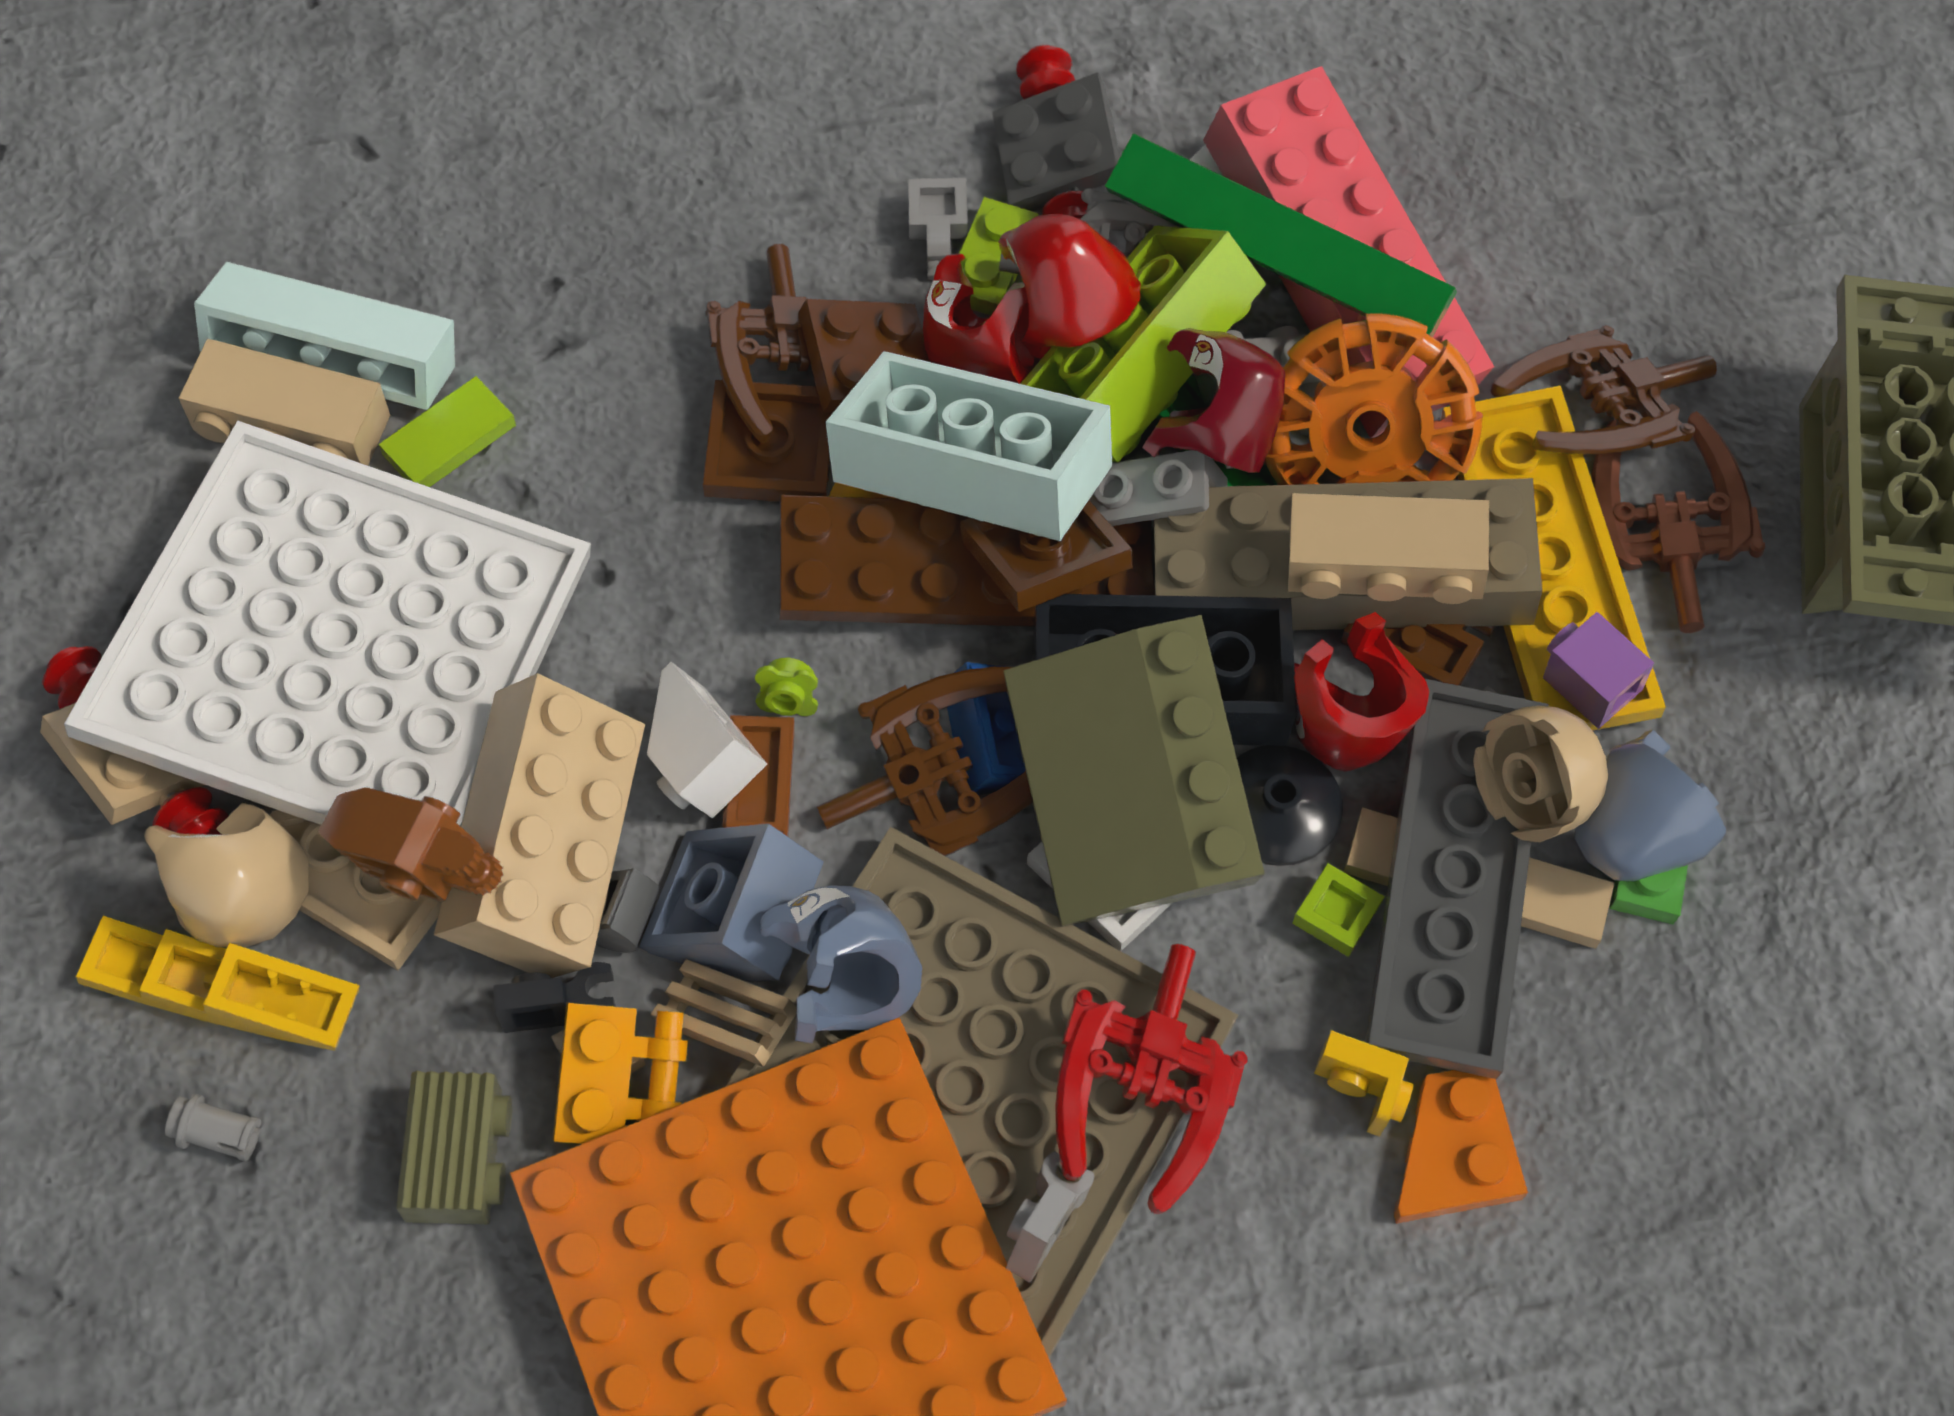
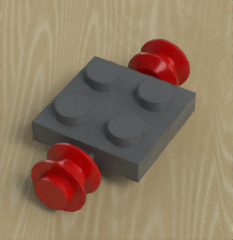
[992,45,1120,219]

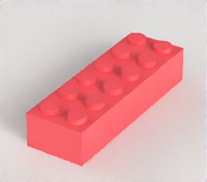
[1203,66,1494,438]

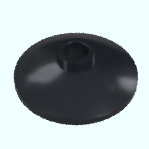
[1237,746,1343,866]

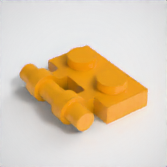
[552,1002,688,1144]

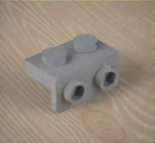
[1089,450,1228,526]

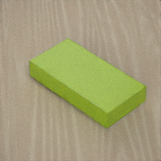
[379,376,516,487]

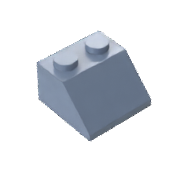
[639,824,824,981]

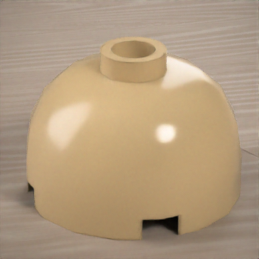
[1473,706,1608,843]

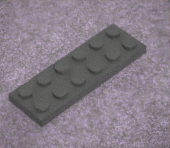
[1365,679,1548,1079]

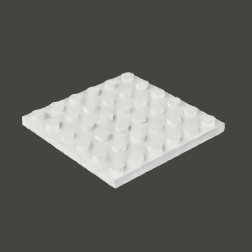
[64,420,591,826]

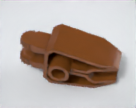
[318,787,504,902]

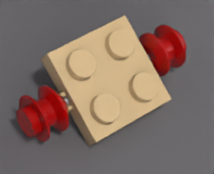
[40,646,228,835]

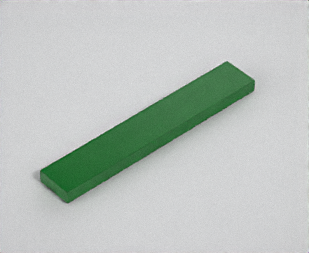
[1105,133,1457,337]

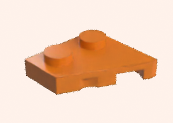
[1394,1070,1528,1224]

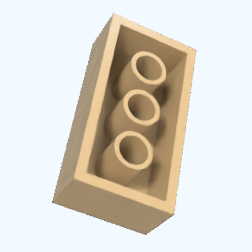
[434,673,645,978]

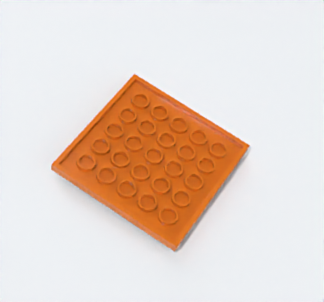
[510,1017,1067,1416]

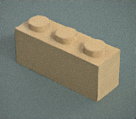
[179,338,390,466]
[1288,493,1489,604]

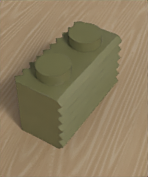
[396,1071,512,1225]

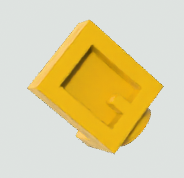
[1314,1030,1414,1137]

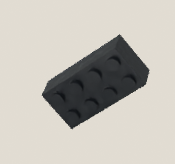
[1032,594,1297,746]

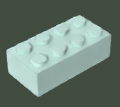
[826,351,1112,541]

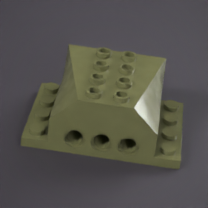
[1799,275,1954,626]

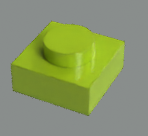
[1292,863,1385,957]

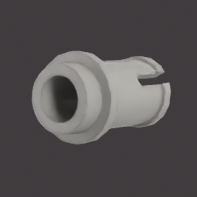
[165,1094,262,1161]

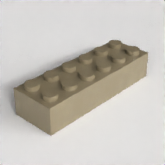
[1154,478,1542,630]

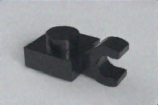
[493,962,616,1033]

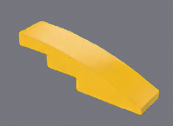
[76,916,360,1051]

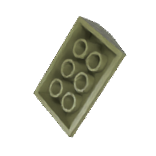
[1003,615,1265,927]

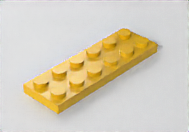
[1441,385,1666,731]

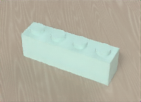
[194,262,455,410]

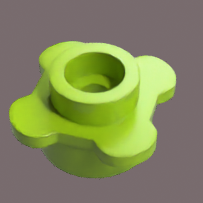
[755,658,818,716]

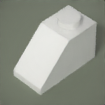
[647,662,767,818]

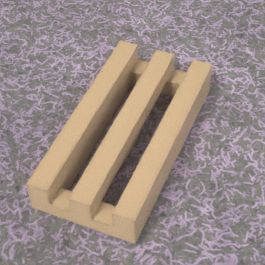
[651,959,796,1067]

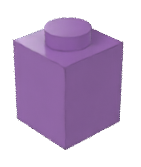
[1543,612,1654,729]

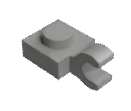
[908,178,968,280]
[1006,1151,1094,1282]

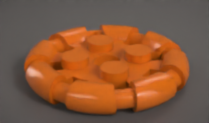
[1265,313,1483,485]

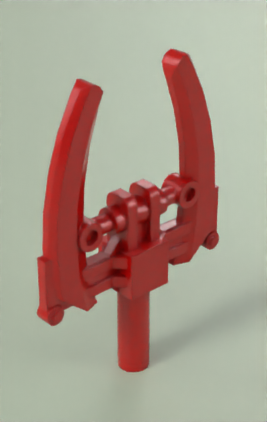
[1055,944,1248,1214]

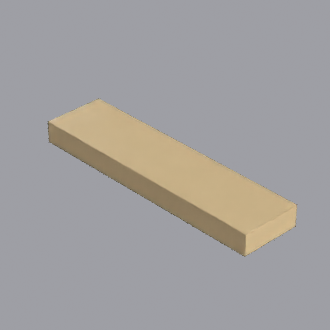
[1344,808,1614,949]

